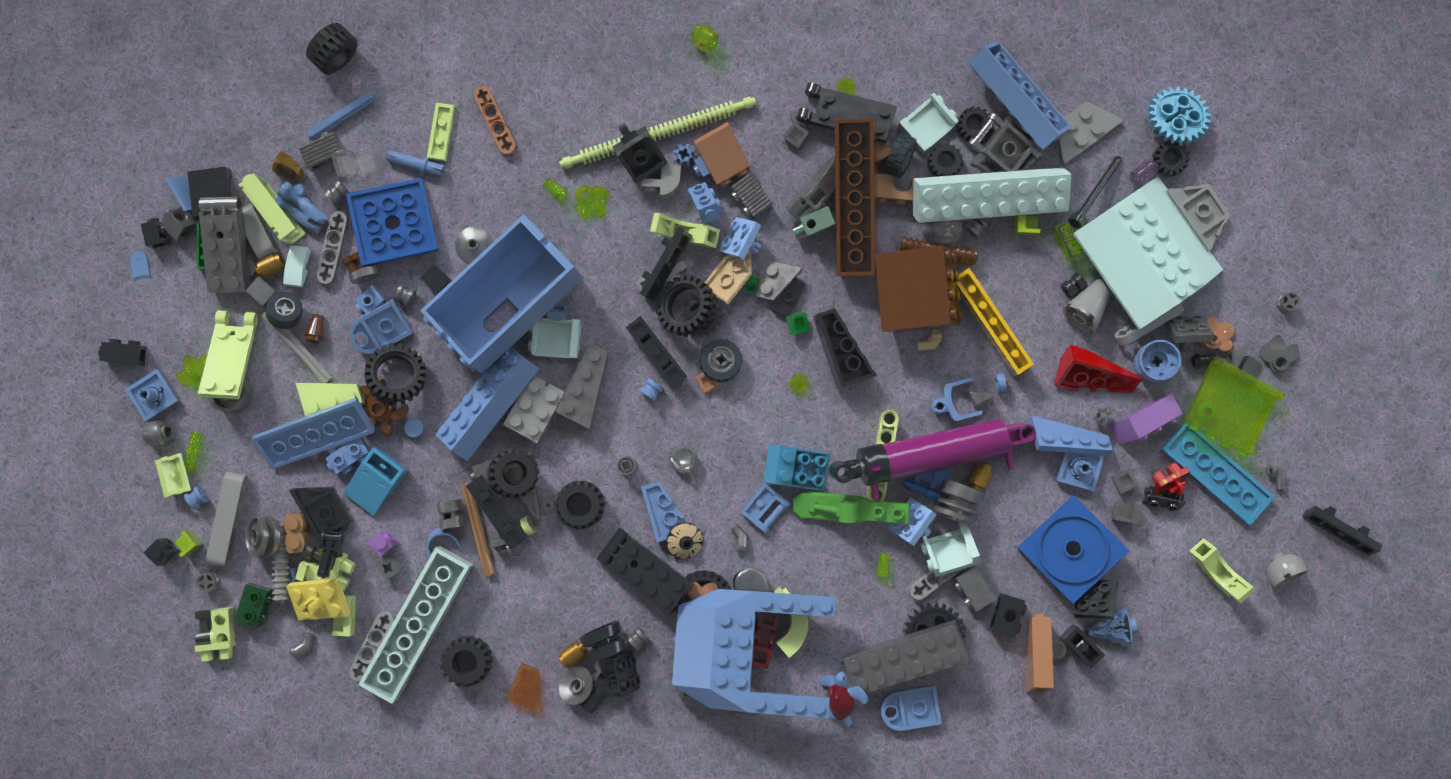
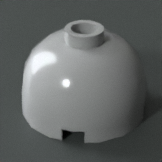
[1267,552,1309,588]

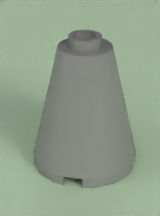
[1063,279,1112,332]

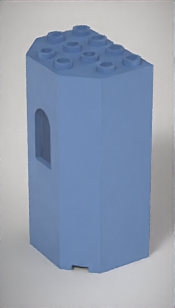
[420,214,584,374]

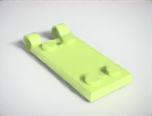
[198,310,258,399]

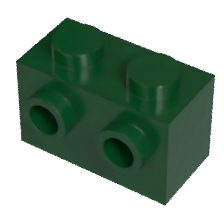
[234,583,274,628]

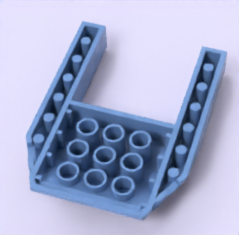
[672,589,836,719]

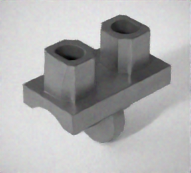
[489,524,527,557]

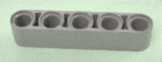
[206,472,248,568]

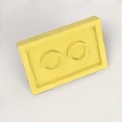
[286,578,351,621]

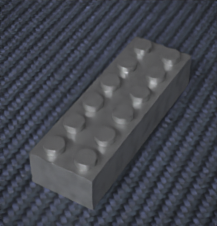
[843,620,968,693]

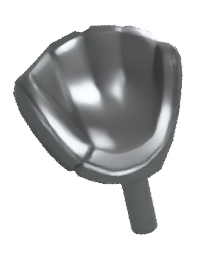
[669,447,697,485]

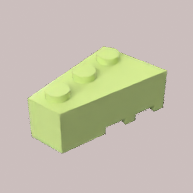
[296,383,366,416]

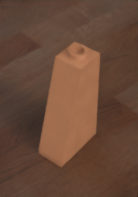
[1026,614,1054,693]

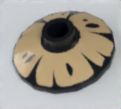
[666,522,704,559]

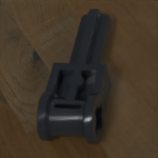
[317,529,344,579]

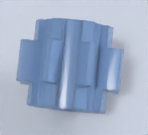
[673,144,696,168]

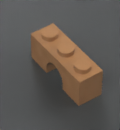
[877,174,915,206]

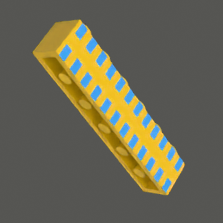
[956,268,1034,376]

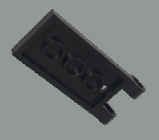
[796,82,897,143]

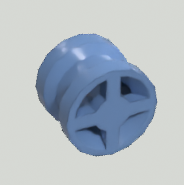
[640,378,664,401]
[184,486,209,510]

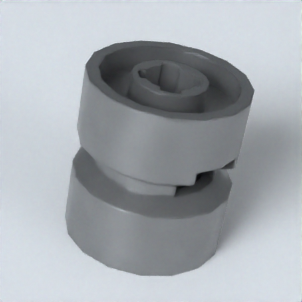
[437,499,465,529]

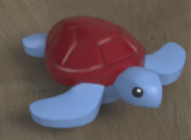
[820,672,868,727]

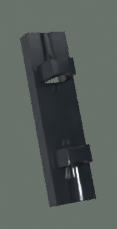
[639,227,693,302]
[625,316,687,389]
[466,475,527,550]
[1302,506,1383,556]

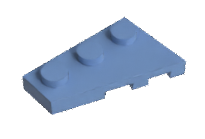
[640,482,686,542]

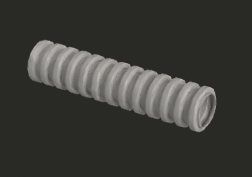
[271,523,290,601]

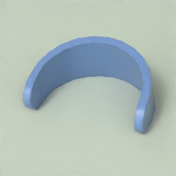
[426,528,461,558]

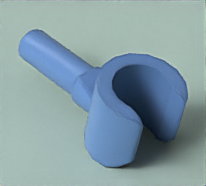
[288,184,307,202]

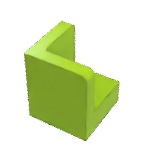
[1014,215,1041,236]
[175,529,203,558]

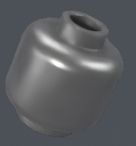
[141,420,173,446]

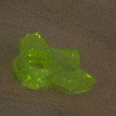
[575,185,611,220]
[176,354,207,389]

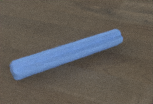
[307,92,375,141]

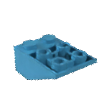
[763,444,830,491]
[343,447,409,516]

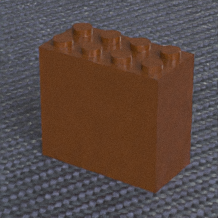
[875,245,962,333]

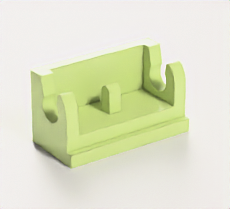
[155,453,191,498]
[332,595,356,636]

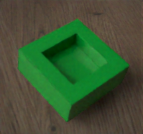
[786,312,810,335]

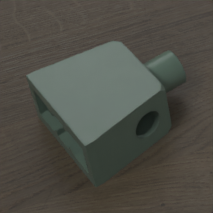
[792,206,836,238]

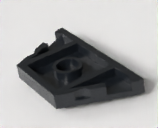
[289,486,353,543]

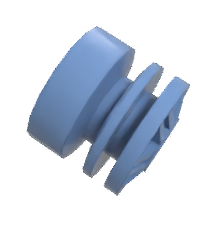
[1134,340,1181,383]

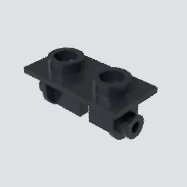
[1142,486,1186,511]

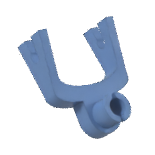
[932,377,982,421]

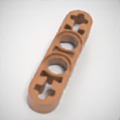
[474,86,516,156]

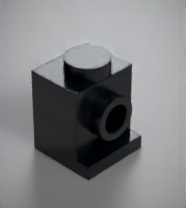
[141,218,171,249]

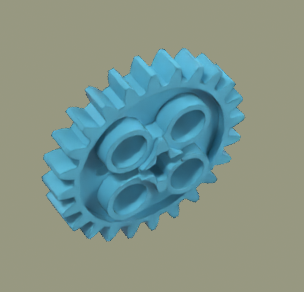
[1147,86,1211,145]

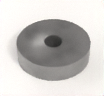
[348,266,381,284]

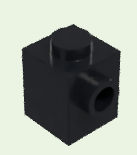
[143,538,179,566]

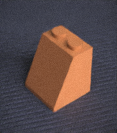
[694,122,750,188]

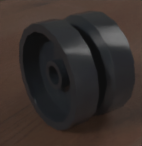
[579,620,629,663]

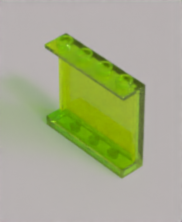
[1183,359,1285,457]

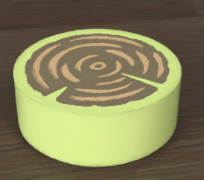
[520,516,536,536]

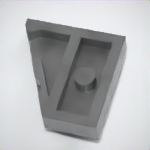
[756,260,802,302]

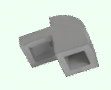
[641,165,681,198]

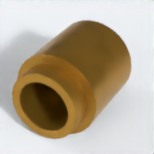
[255,253,286,279]
[968,462,993,492]
[558,640,588,668]

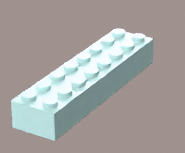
[913,168,1071,223]
[358,546,473,704]

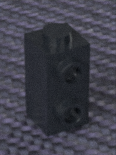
[98,339,147,365]

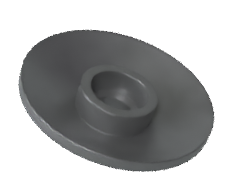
[455,226,493,264]
[559,666,593,705]

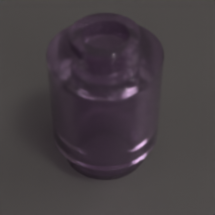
[1130,159,1159,187]

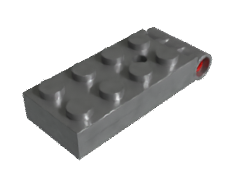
[199,197,250,293]

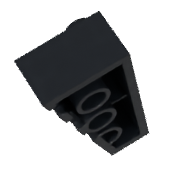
[813,308,877,389]

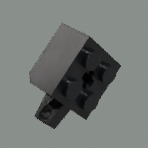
[613,123,668,184]

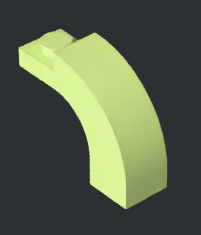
[650,213,720,248]
[1190,538,1255,604]
[774,586,808,658]

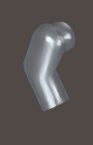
[1266,464,1286,489]
[731,524,749,553]
[289,633,314,658]

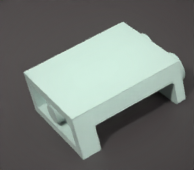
[898,93,959,154]
[528,318,582,359]
[920,523,980,577]

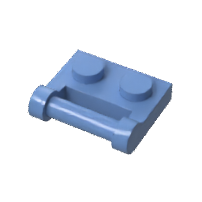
[740,482,791,534]

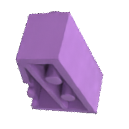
[1109,393,1183,444]

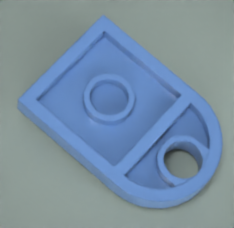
[349,299,413,354]
[880,685,942,731]

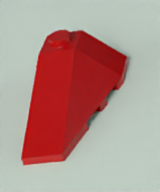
[1054,344,1142,393]

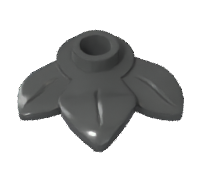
[1260,335,1299,373]

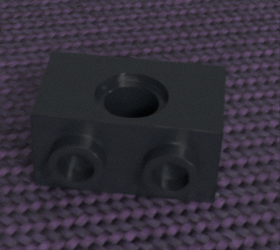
[989,593,1027,638]
[1059,624,1105,669]

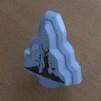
[1088,607,1137,646]

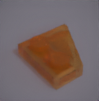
[506,662,542,713]

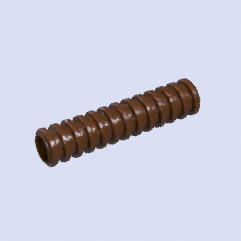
[900,236,978,266]

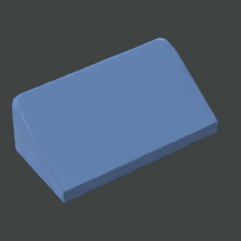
[166,176,192,215]

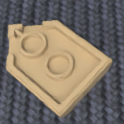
[705,250,752,305]

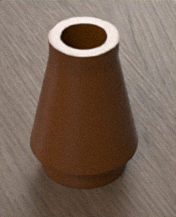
[304,314,324,343]

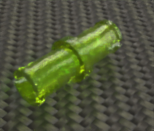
[184,432,203,472]

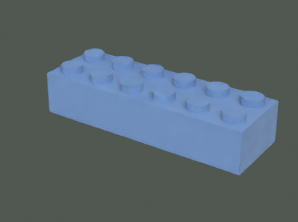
[969,41,1072,149]
[436,347,539,461]

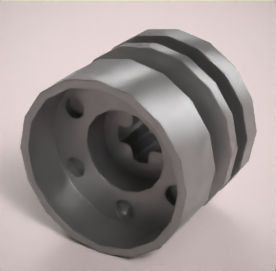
[934,479,984,524]

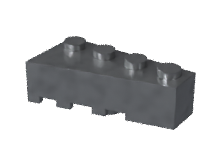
[555,343,610,430]

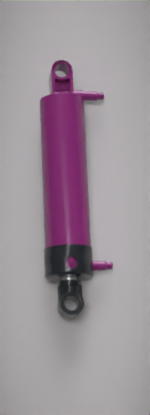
[829,419,1036,500]

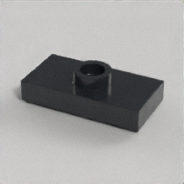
[772,278,806,317]

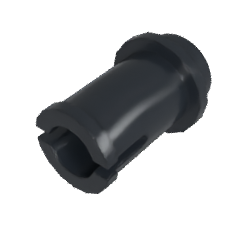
[1191,353,1218,369]

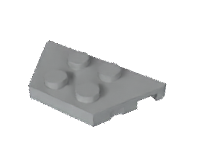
[1058,101,1123,165]
[1166,184,1230,251]

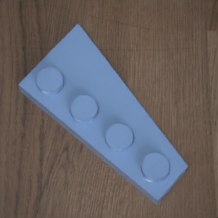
[1030,416,1113,455]

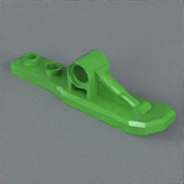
[793,492,910,524]

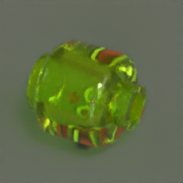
[691,23,719,53]

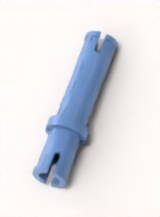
[386,150,445,177]

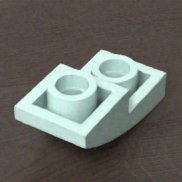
[283,245,311,288]

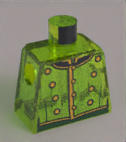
[1052,219,1088,262]

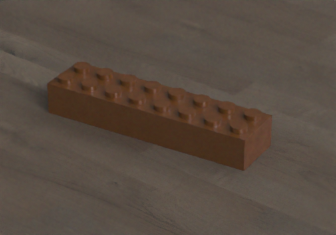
[835,118,878,276]

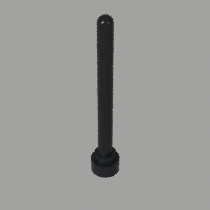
[1068,156,1122,229]

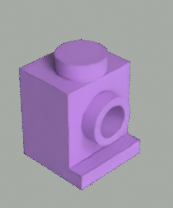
[367,528,400,557]

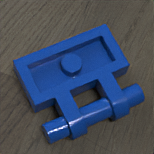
[903,468,951,500]

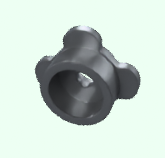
[1095,408,1113,427]

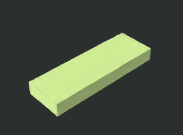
[427,103,456,162]

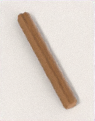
[461,483,495,577]

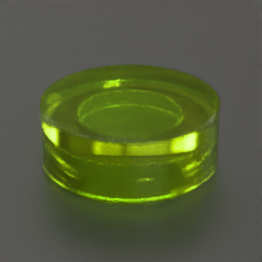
[836,78,856,95]
[789,374,809,393]

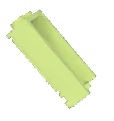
[239,173,306,245]

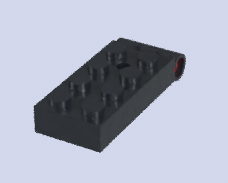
[596,527,694,615]

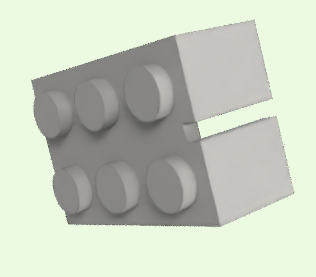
[503,375,565,443]

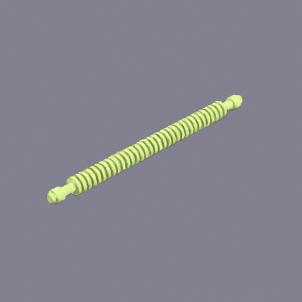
[559,97,756,169]

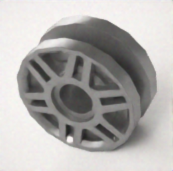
[245,516,280,557]

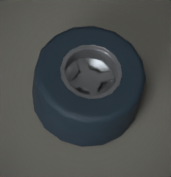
[266,291,302,329]

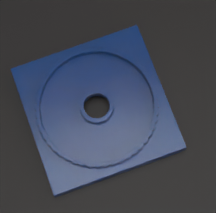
[346,178,439,267]
[1017,495,1130,604]

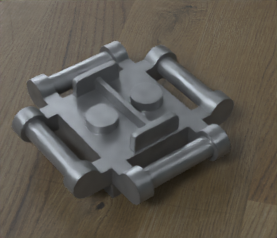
[968,113,1042,173]

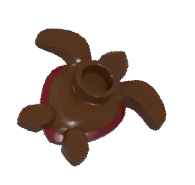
[360,379,409,437]

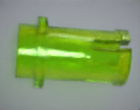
[543,177,568,200]
[875,553,891,578]

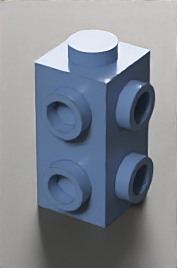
[688,182,722,225]
[326,437,371,475]

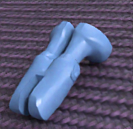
[275,182,328,233]

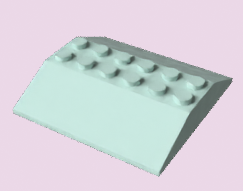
[1073,176,1223,330]

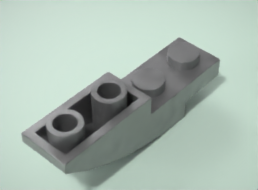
[785,154,835,222]

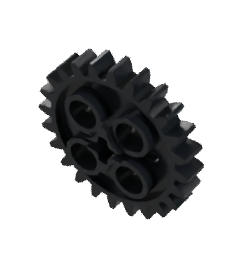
[903,601,966,645]

